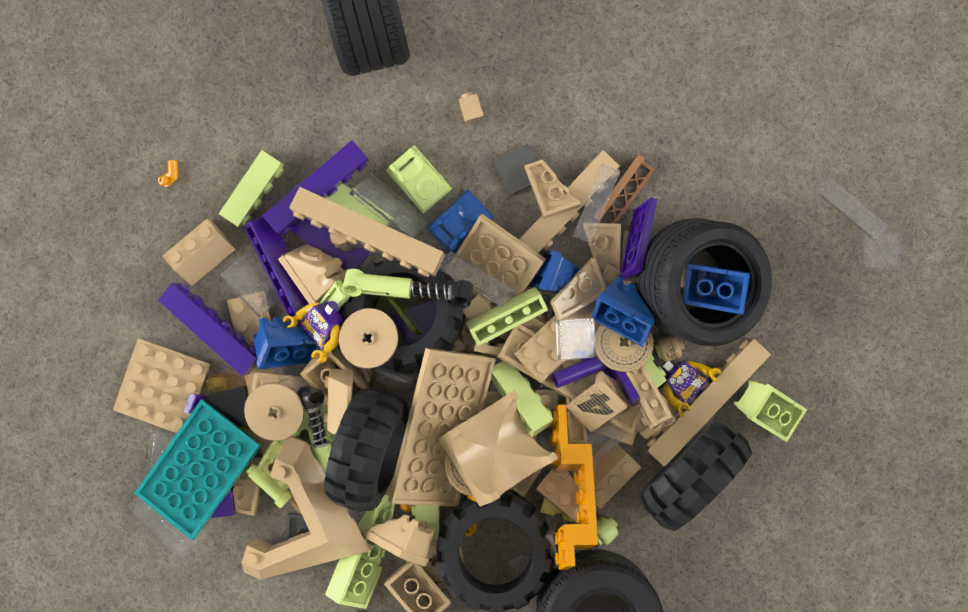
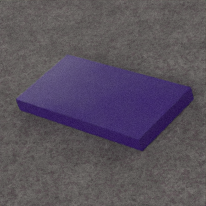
[619,197,658,281]
[291,218,371,270]

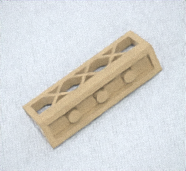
[625,365,673,430]

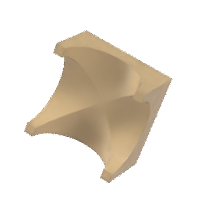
[438,390,558,507]

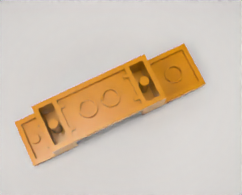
[549,405,598,570]

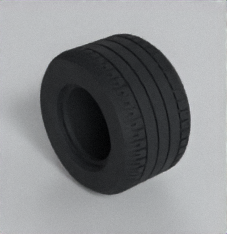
[321,0,411,76]
[636,218,772,346]
[536,549,663,612]

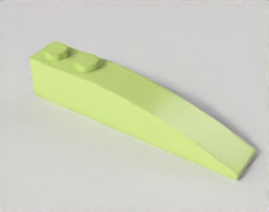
[325,495,395,609]

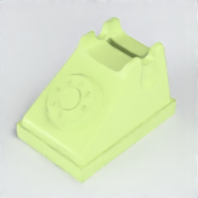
[386,145,452,214]
[734,380,807,442]

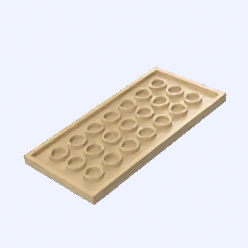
[388,348,496,507]

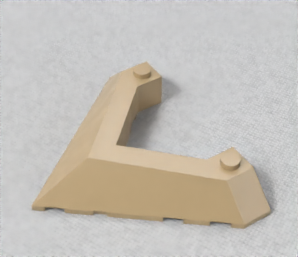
[242,436,372,580]

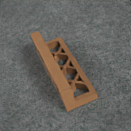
[592,154,656,223]

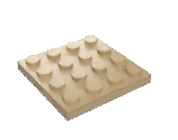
[446,214,546,308]
[113,338,211,433]

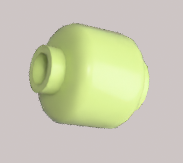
[597,517,618,546]

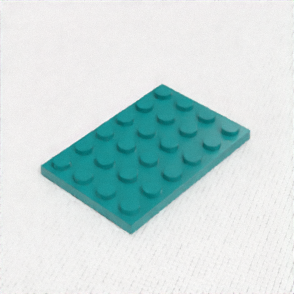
[134,399,262,540]

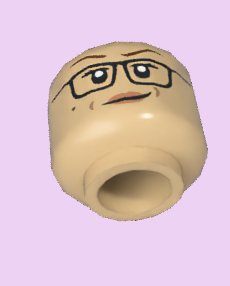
[655,335,685,362]

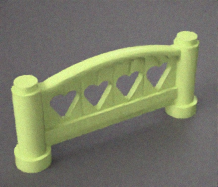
[245,401,335,508]

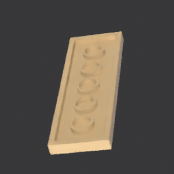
[514,300,601,383]

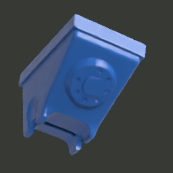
[426,189,494,256]
[531,251,580,293]
[682,263,750,315]
[591,276,655,347]
[253,317,320,369]

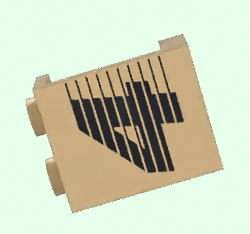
[566,371,627,432]

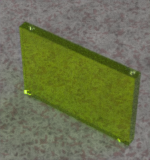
[386,296,423,335]

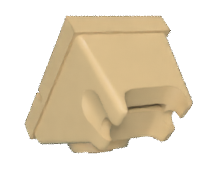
[278,244,347,304]
[364,514,435,567]

